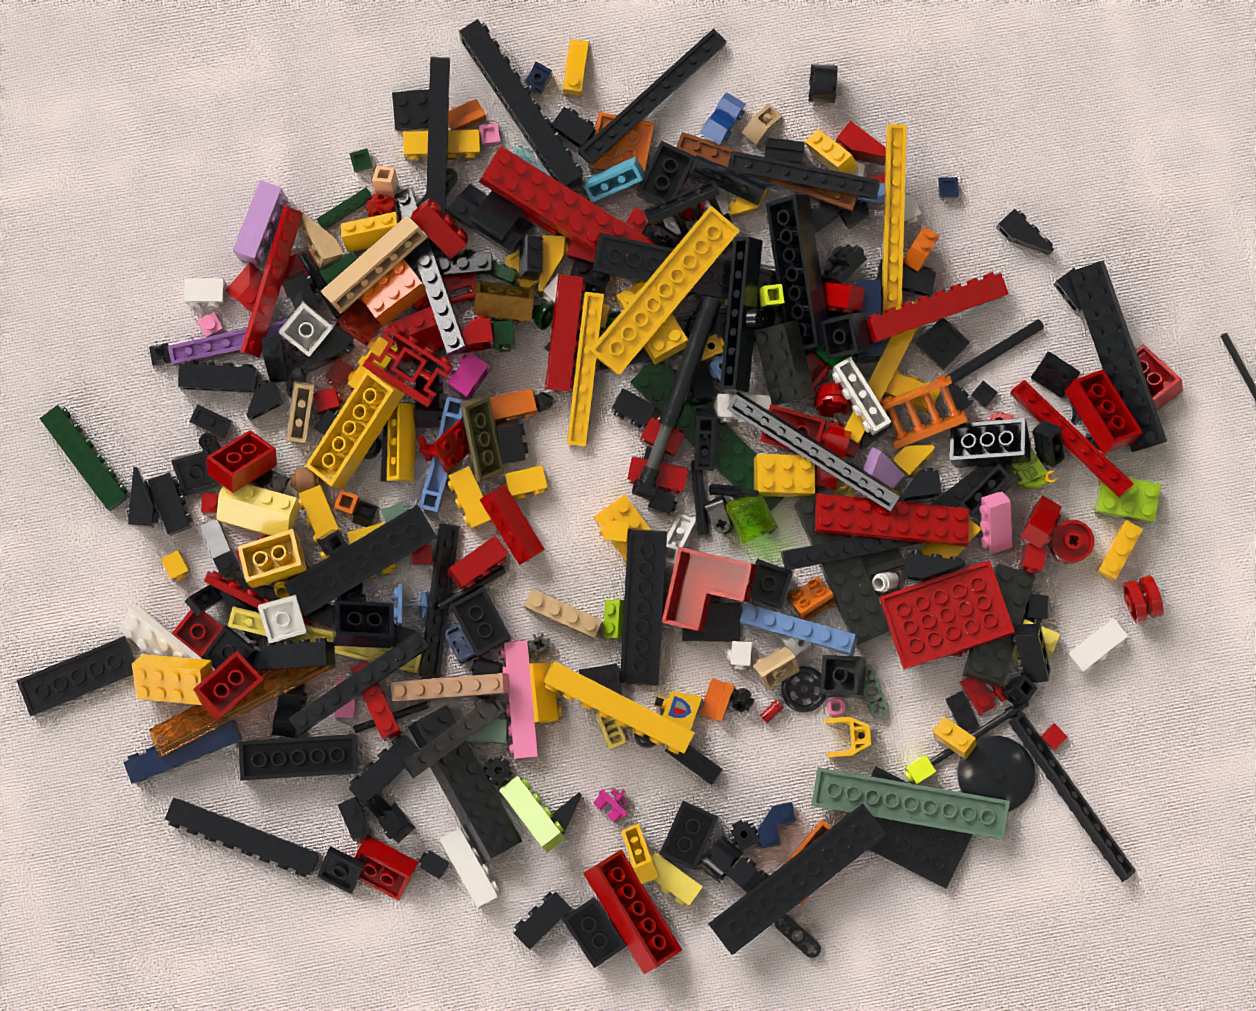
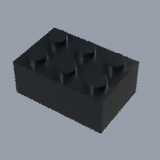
[637,141,696,205]
[450,587,512,657]
[332,600,394,648]
[659,801,718,870]
[562,896,627,968]

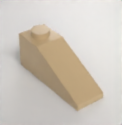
[298,213,344,269]

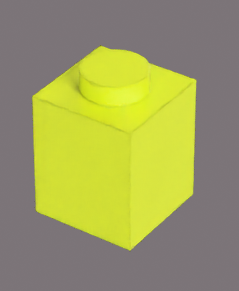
[758,284,784,308]
[904,755,936,784]

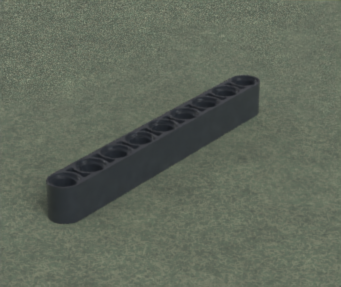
[426,57,450,215]

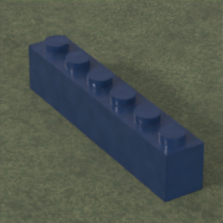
[123,716,243,784]

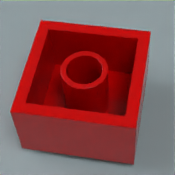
[171,610,224,659]

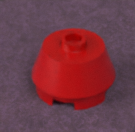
[814,383,852,417]

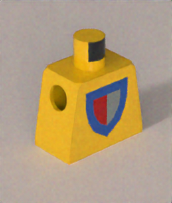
[654,691,702,730]

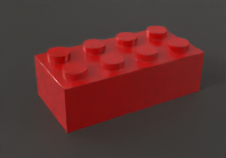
[1064,369,1143,455]

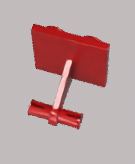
[417,420,470,473]

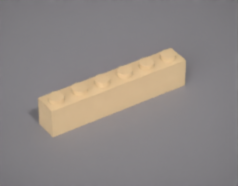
[321,216,427,314]

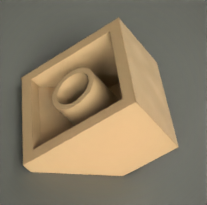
[753,646,800,690]

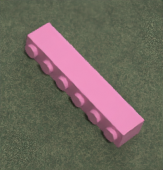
[501,640,538,759]

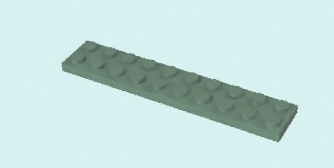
[811,767,1010,840]

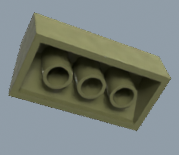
[460,397,504,482]

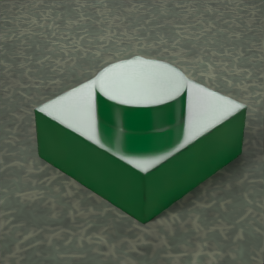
[349,149,373,173]

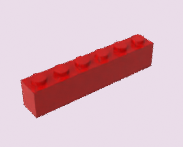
[544,274,586,392]

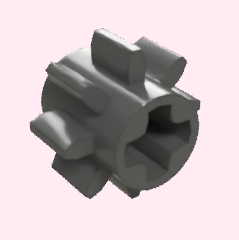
[528,633,551,657]

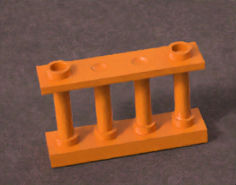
[880,375,968,449]

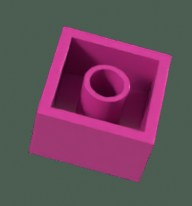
[447,352,490,400]

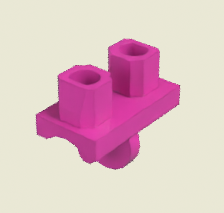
[594,788,628,822]

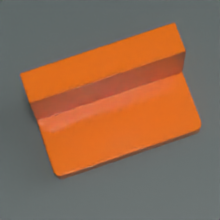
[448,99,486,130]
[700,678,734,722]

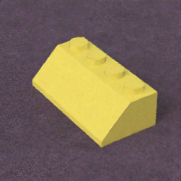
[216,484,301,536]

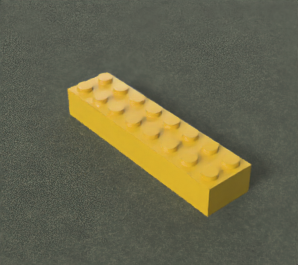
[543,661,695,755]

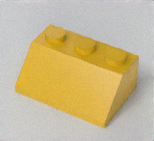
[529,663,562,723]

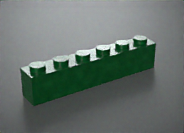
[39,405,129,512]

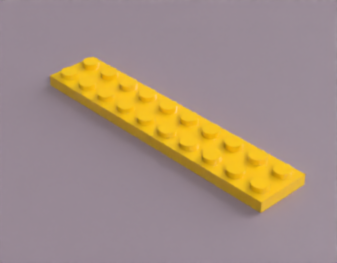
[589,206,740,376]

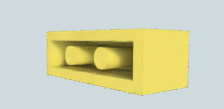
[649,852,703,906]

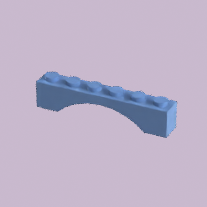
[419,396,464,515]
[739,604,858,656]

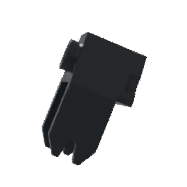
[366,793,416,843]

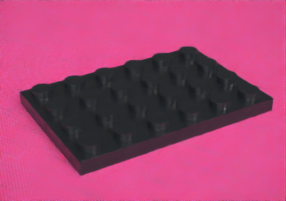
[868,766,973,889]

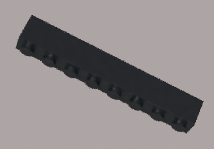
[720,236,763,393]
[164,797,320,877]

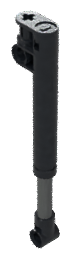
[632,296,722,501]

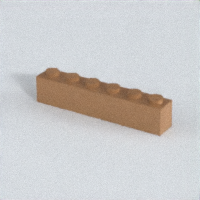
[391,673,510,702]

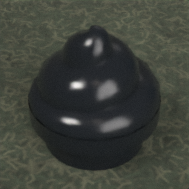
[535,392,554,412]

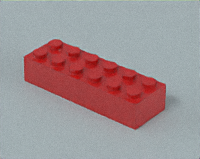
[583,849,682,974]

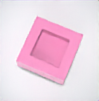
[479,123,501,146]
[197,312,224,337]

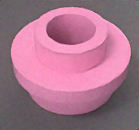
[827,697,846,717]

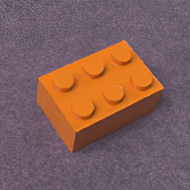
[360,259,427,327]

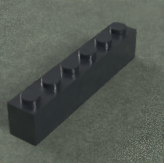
[247,638,335,671]

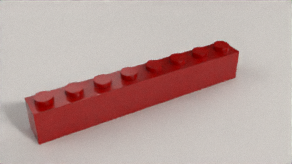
[866,272,1009,344]

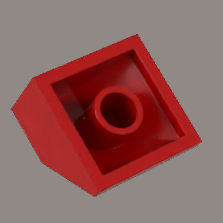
[225,262,263,313]

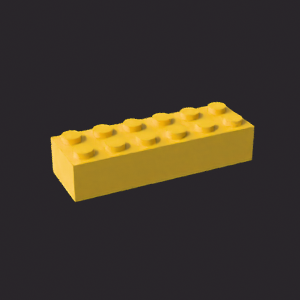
[305,370,405,490]

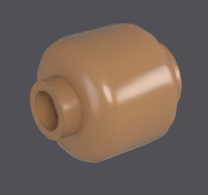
[290,467,319,493]

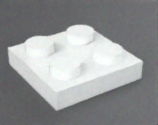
[258,595,307,643]

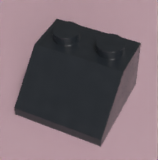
[899,468,941,502]

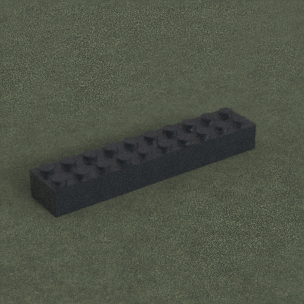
[459,19,583,190]

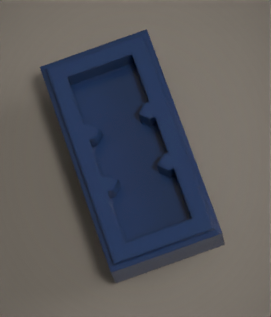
[445,623,477,665]

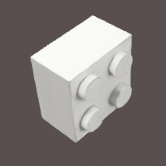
[279,302,333,357]

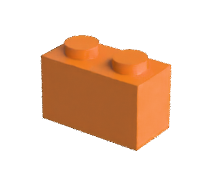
[903,226,940,271]

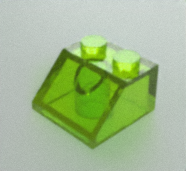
[726,494,778,544]

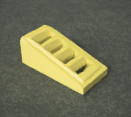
[594,710,627,749]

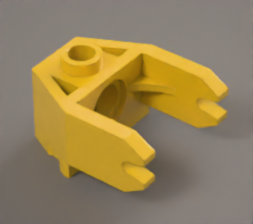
[825,717,873,758]

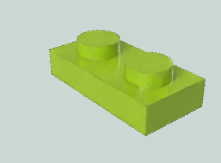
[603,600,624,639]

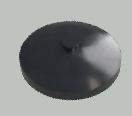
[957,736,1035,812]

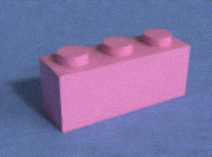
[980,491,1012,554]

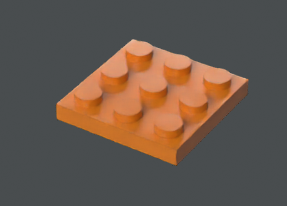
[588,112,655,172]

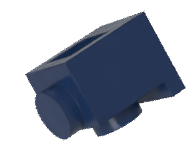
[525,62,553,94]

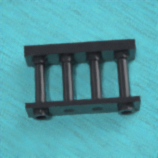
[644,179,733,248]

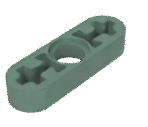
[864,665,888,719]

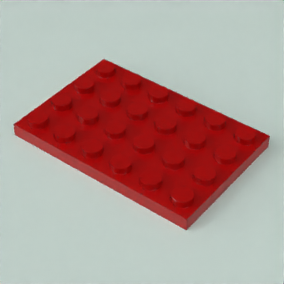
[879,560,1015,670]

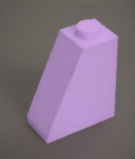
[855,447,905,499]

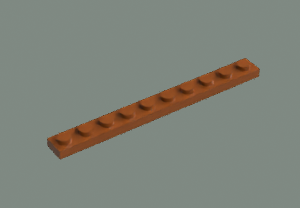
[676,132,858,212]

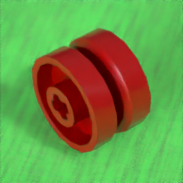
[1048,520,1094,564]
[1123,575,1164,623]

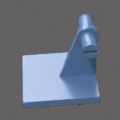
[393,584,429,624]

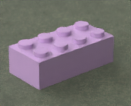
[233,180,287,266]

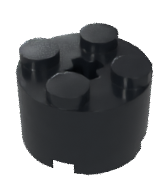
[808,64,838,103]
[698,836,743,883]

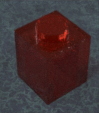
[325,357,355,389]

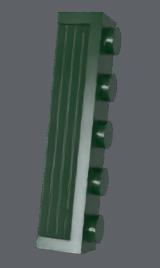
[317,187,372,230]
[462,249,519,286]

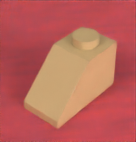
[742,104,783,145]

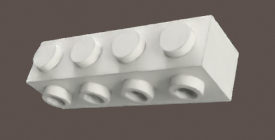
[832,357,891,436]

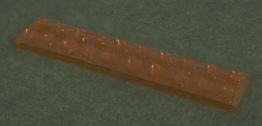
[149,666,335,757]

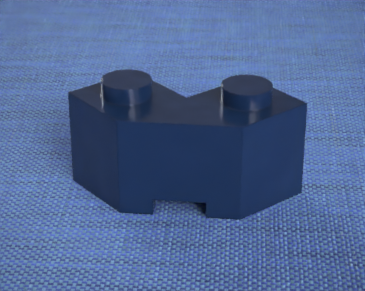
[757,802,796,848]

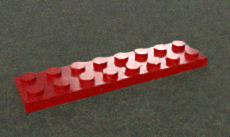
[814,494,969,547]

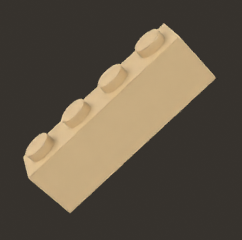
[524,589,602,639]

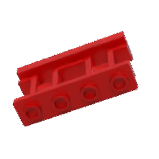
[362,325,454,407]

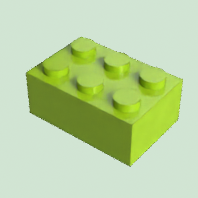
[1094,478,1161,524]

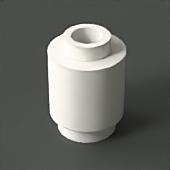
[872,571,899,592]

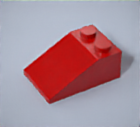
[835,120,886,166]
[1136,344,1183,411]
[760,404,826,455]

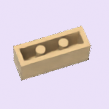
[286,381,314,443]

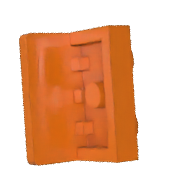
[787,576,836,621]

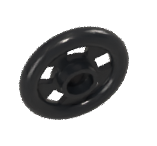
[781,666,826,713]

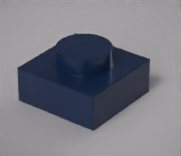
[938,177,959,198]

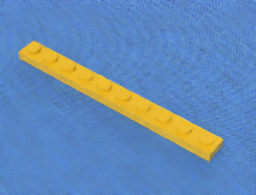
[881,124,907,315]

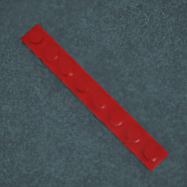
[240,206,303,358]
[1010,380,1134,498]

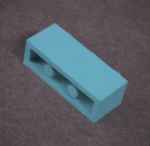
[583,156,645,202]

